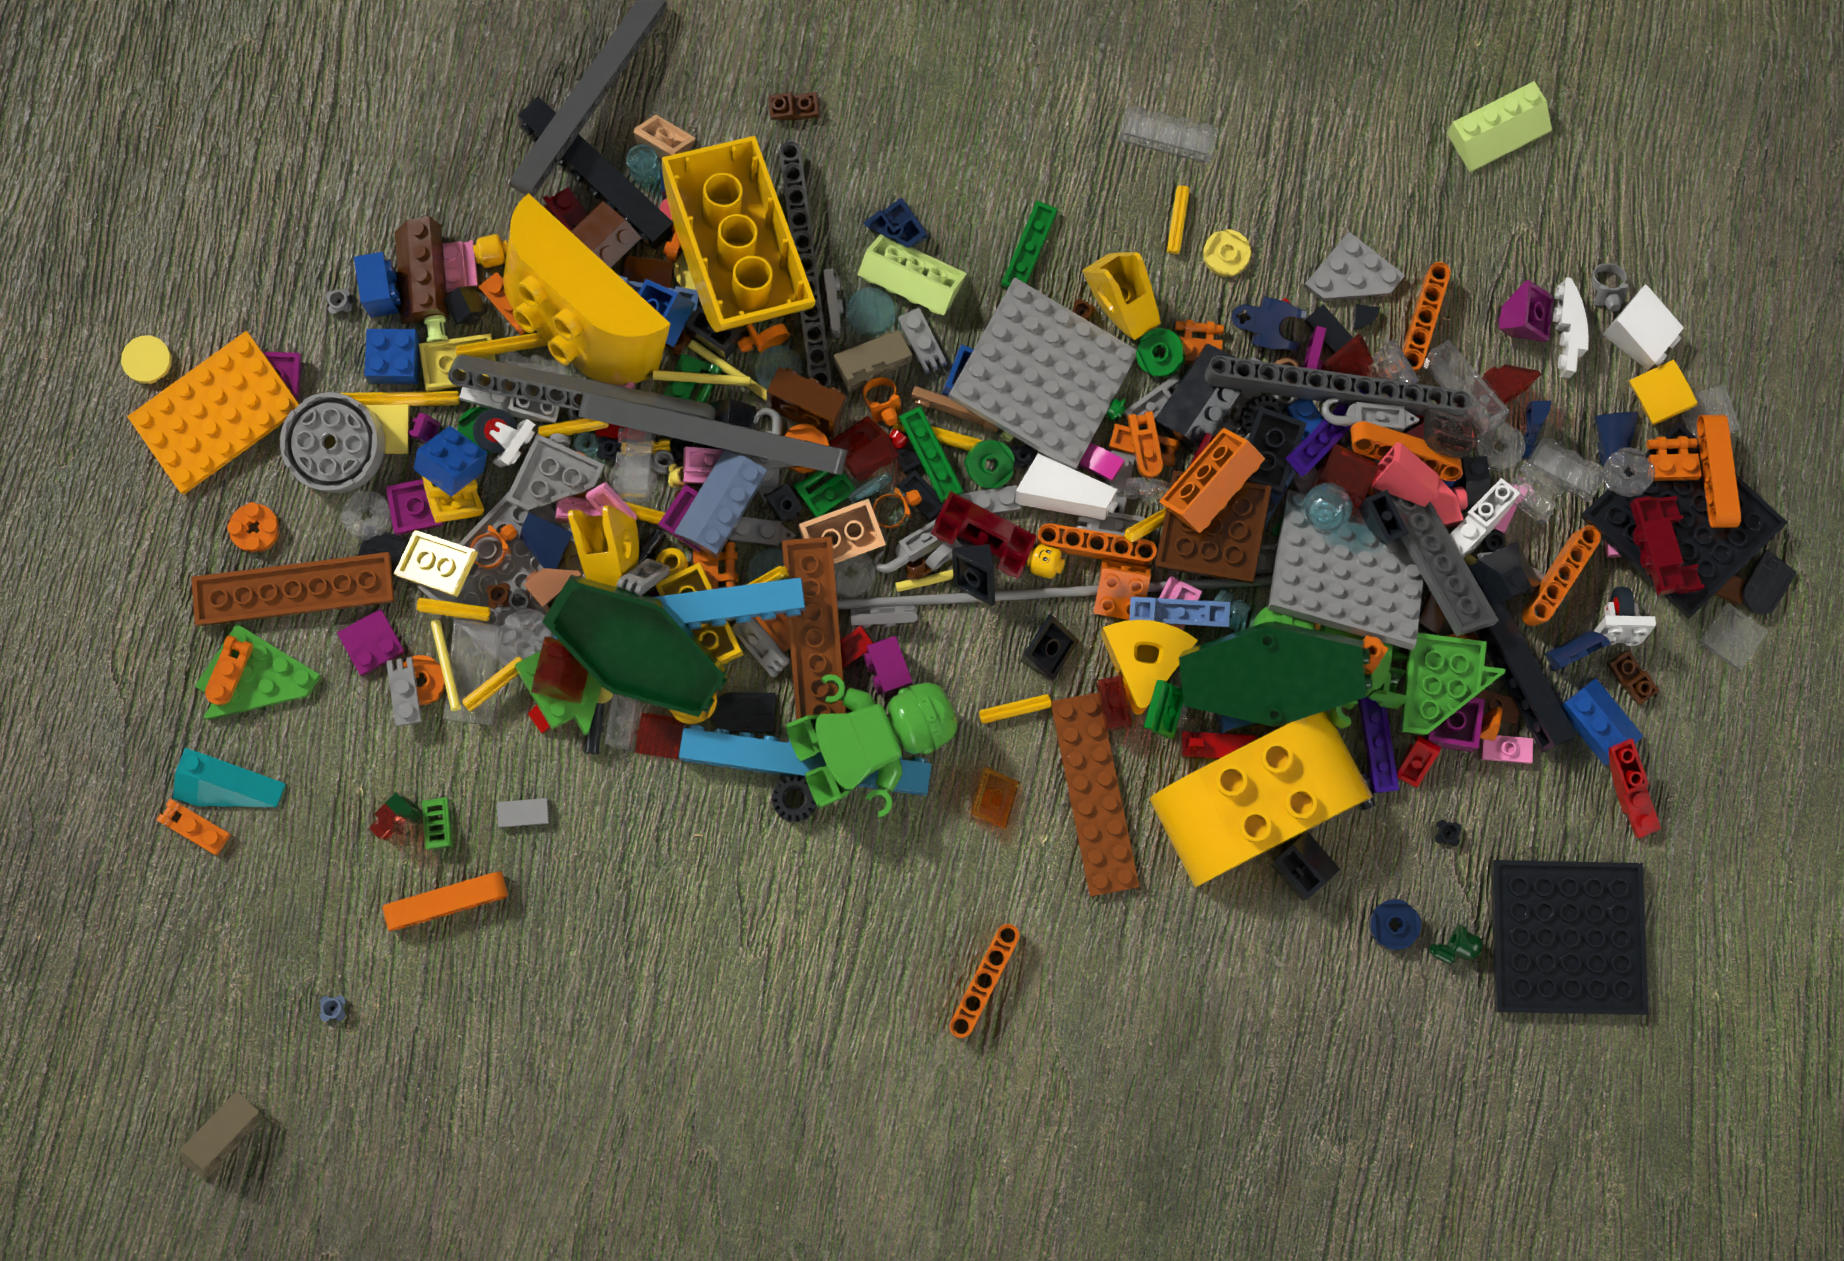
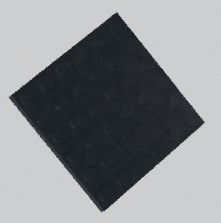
[1580,422,1788,619]
[1491,860,1649,1015]

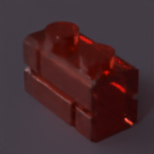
[1096,676,1132,732]

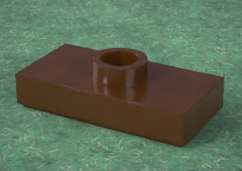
[1474,690,1520,725]

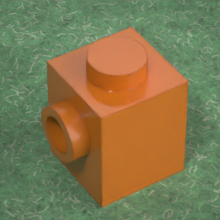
[1362,635,1389,674]

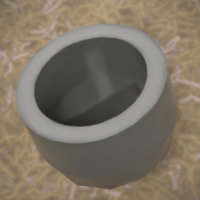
[509,588,530,610]

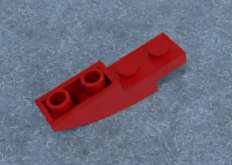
[1608,738,1661,838]

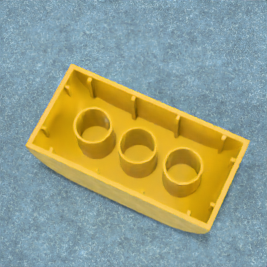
[662,136,815,332]
[503,193,671,385]
[1149,710,1373,888]

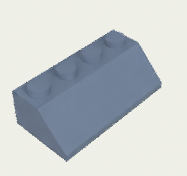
[674,450,767,559]

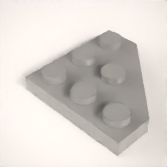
[1304,232,1405,301]
[506,434,605,512]

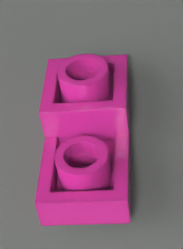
[1078,443,1125,482]

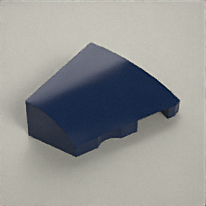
[863,197,930,249]
[1521,401,1551,459]
[1594,412,1638,467]
[519,513,573,569]
[1544,631,1611,671]

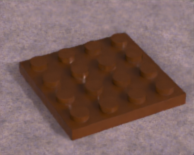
[1155,471,1272,584]

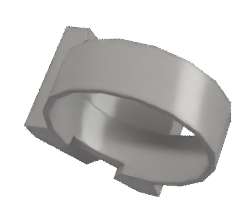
[1591,263,1629,312]
[925,539,974,571]

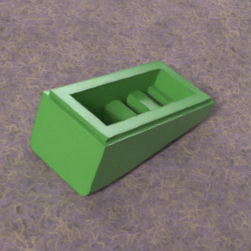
[422,797,453,851]

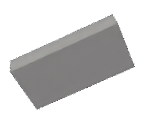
[497,798,550,828]

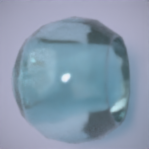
[1303,483,1352,532]

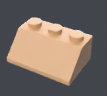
[798,499,886,564]

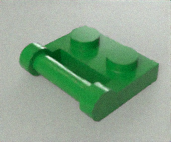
[664,353,722,403]
[792,470,857,518]

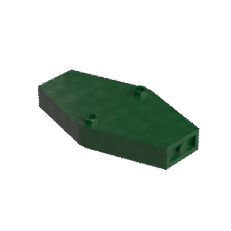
[542,575,728,717]
[1179,621,1372,726]

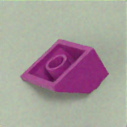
[1499,280,1554,342]

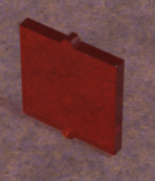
[635,712,684,760]

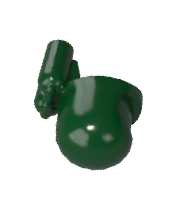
[1429,924,1483,964]

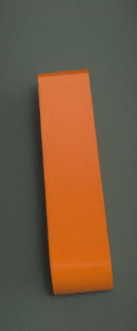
[1398,262,1451,377]
[1697,415,1741,528]
[1350,421,1463,481]
[1037,523,1157,566]
[1521,525,1601,627]
[382,871,509,931]
[949,924,1019,1039]

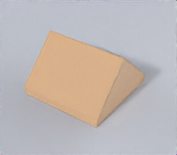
[633,115,696,160]

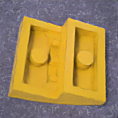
[1629,359,1698,426]
[422,476,484,523]

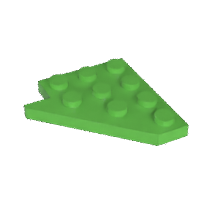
[195,624,321,720]
[1400,633,1505,735]
[515,643,602,736]

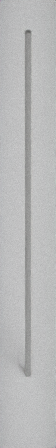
[837,575,1273,610]

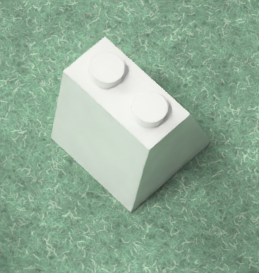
[1602,285,1684,370]

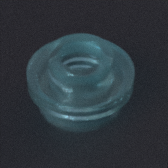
[574,432,599,456]

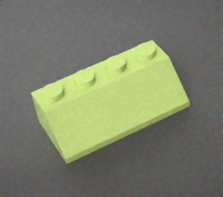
[1447,81,1552,172]
[857,234,967,315]

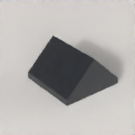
[704,398,756,450]
[952,544,995,606]
[1021,614,1079,681]

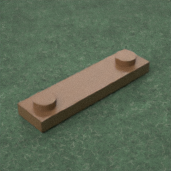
[911,387,1003,432]

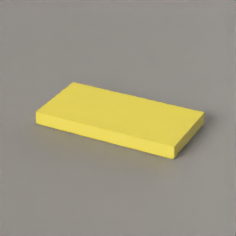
[324,404,410,454]

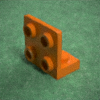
[1094,559,1151,620]

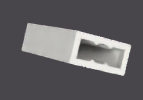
[1015,453,1119,520]

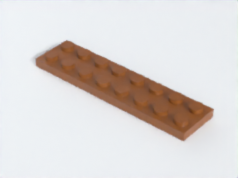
[782,536,846,720]
[191,552,395,627]
[1051,692,1139,897]

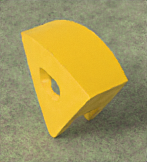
[1082,252,1161,340]
[568,505,639,590]
[1100,620,1198,715]

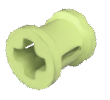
[424,315,448,342]

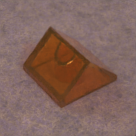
[969,767,1020,829]

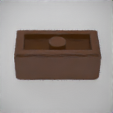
[624,256,674,288]
[1418,591,1445,635]

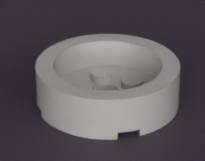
[280,392,385,493]

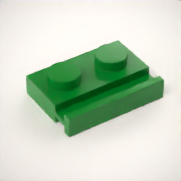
[1144,680,1183,739]

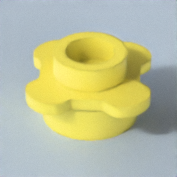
[668,464,688,490]

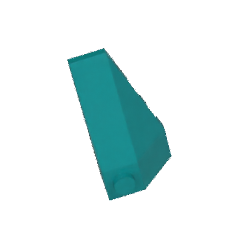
[173,748,286,808]

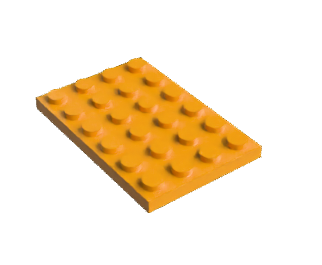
[127,331,300,495]

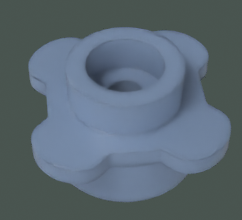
[320,995,346,1022]

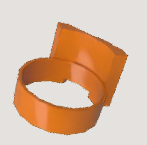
[737,324,790,354]
[863,377,903,426]
[873,487,922,529]
[470,524,518,569]

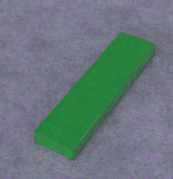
[1001,200,1058,289]
[899,406,964,504]

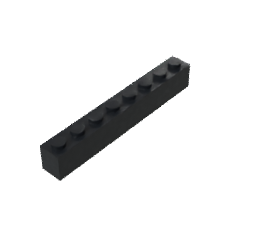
[518,96,674,250]
[1468,563,1577,753]

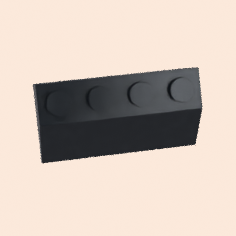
[1155,344,1246,450]

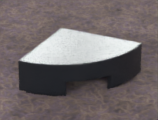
[1353,304,1380,330]
[894,449,923,474]

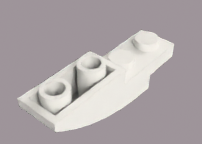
[1553,277,1589,378]
[459,387,560,423]
[1449,478,1520,558]

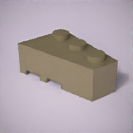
[834,330,912,394]
[180,1091,260,1181]

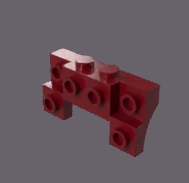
[930,491,1037,579]
[1630,496,1704,596]

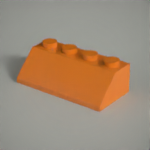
[1159,428,1265,533]

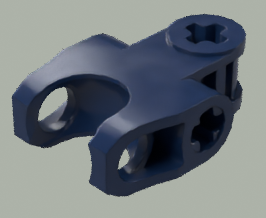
[1231,296,1308,350]

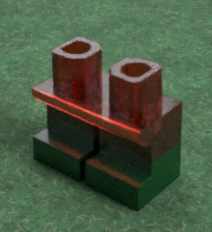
[369,792,423,841]

